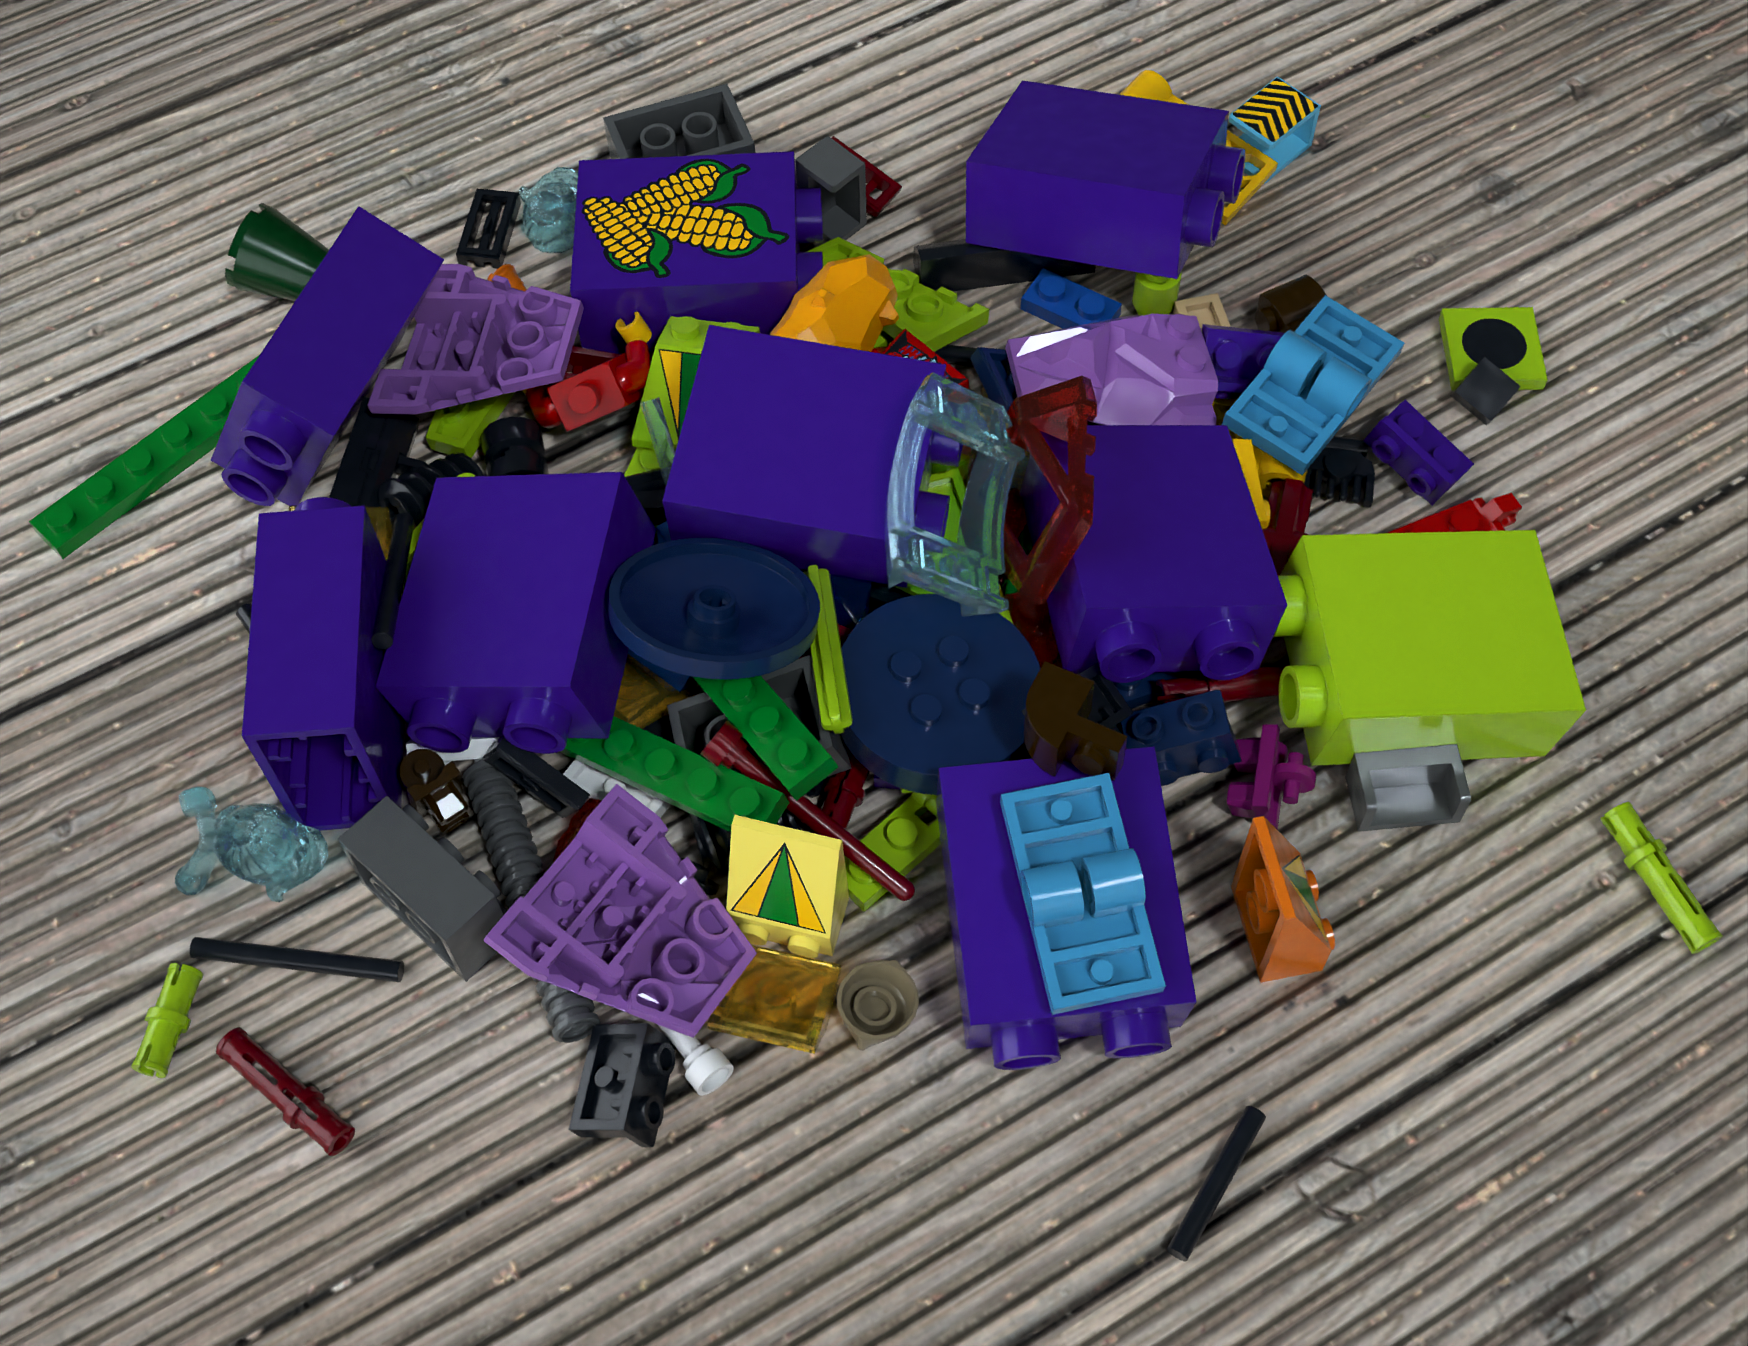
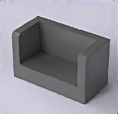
[795,135,867,242]
[1345,744,1471,832]

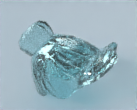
[519,167,578,253]
[213,803,328,902]

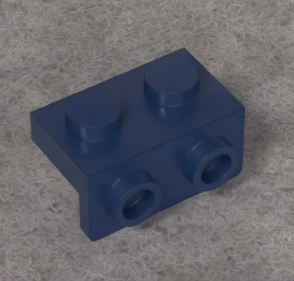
[1121,690,1242,786]

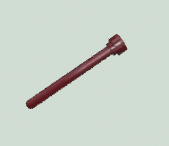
[700,721,915,901]

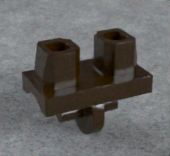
[400,749,469,836]

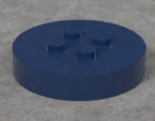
[840,594,1040,795]

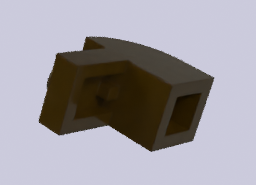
[1024,661,1128,781]

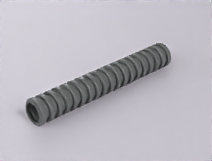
[462,760,600,1043]

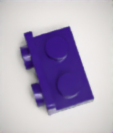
[1202,324,1285,399]
[1363,400,1474,506]

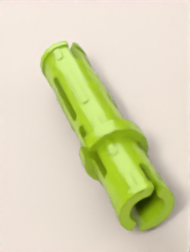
[1600,802,1723,954]

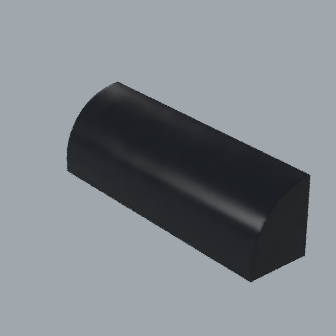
[913,239,1096,292]

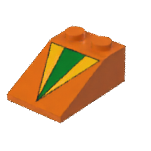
[1231,816,1335,983]

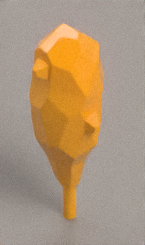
[770,254,899,352]

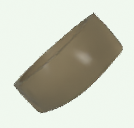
[837,960,919,1051]

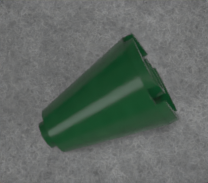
[225,203,329,301]

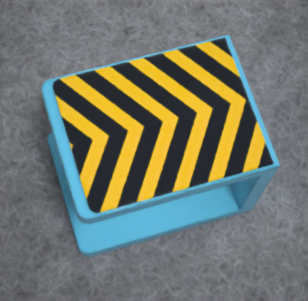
[1229,76,1321,184]

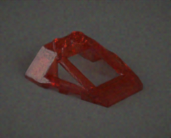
[968,376,1097,605]

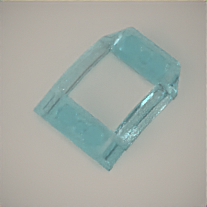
[884,372,1025,617]

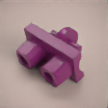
[1227,724,1316,830]

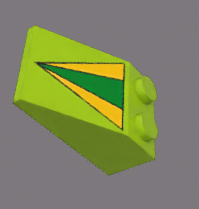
[631,316,760,452]

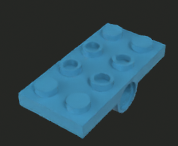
[1221,295,1405,475]
[1000,773,1166,1015]

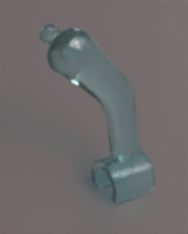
[175,787,222,895]

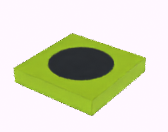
[1439,307,1548,391]

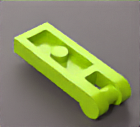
[844,792,941,912]

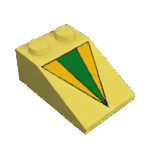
[726,815,849,958]

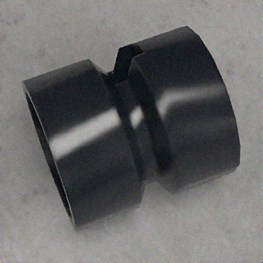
[481,416,549,476]

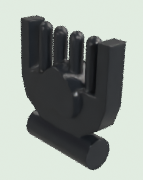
[1304,436,1375,508]

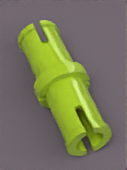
[131,963,203,1078]

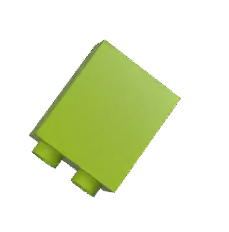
[1273,530,1586,766]

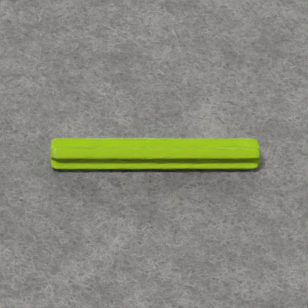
[803,565,853,734]

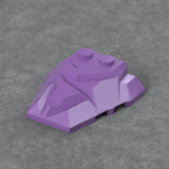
[367,264,584,414]
[1005,313,1218,425]
[483,784,757,1038]

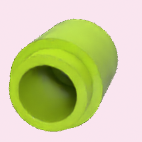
[1132,272,1182,315]

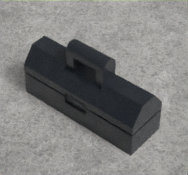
[329,397,428,544]

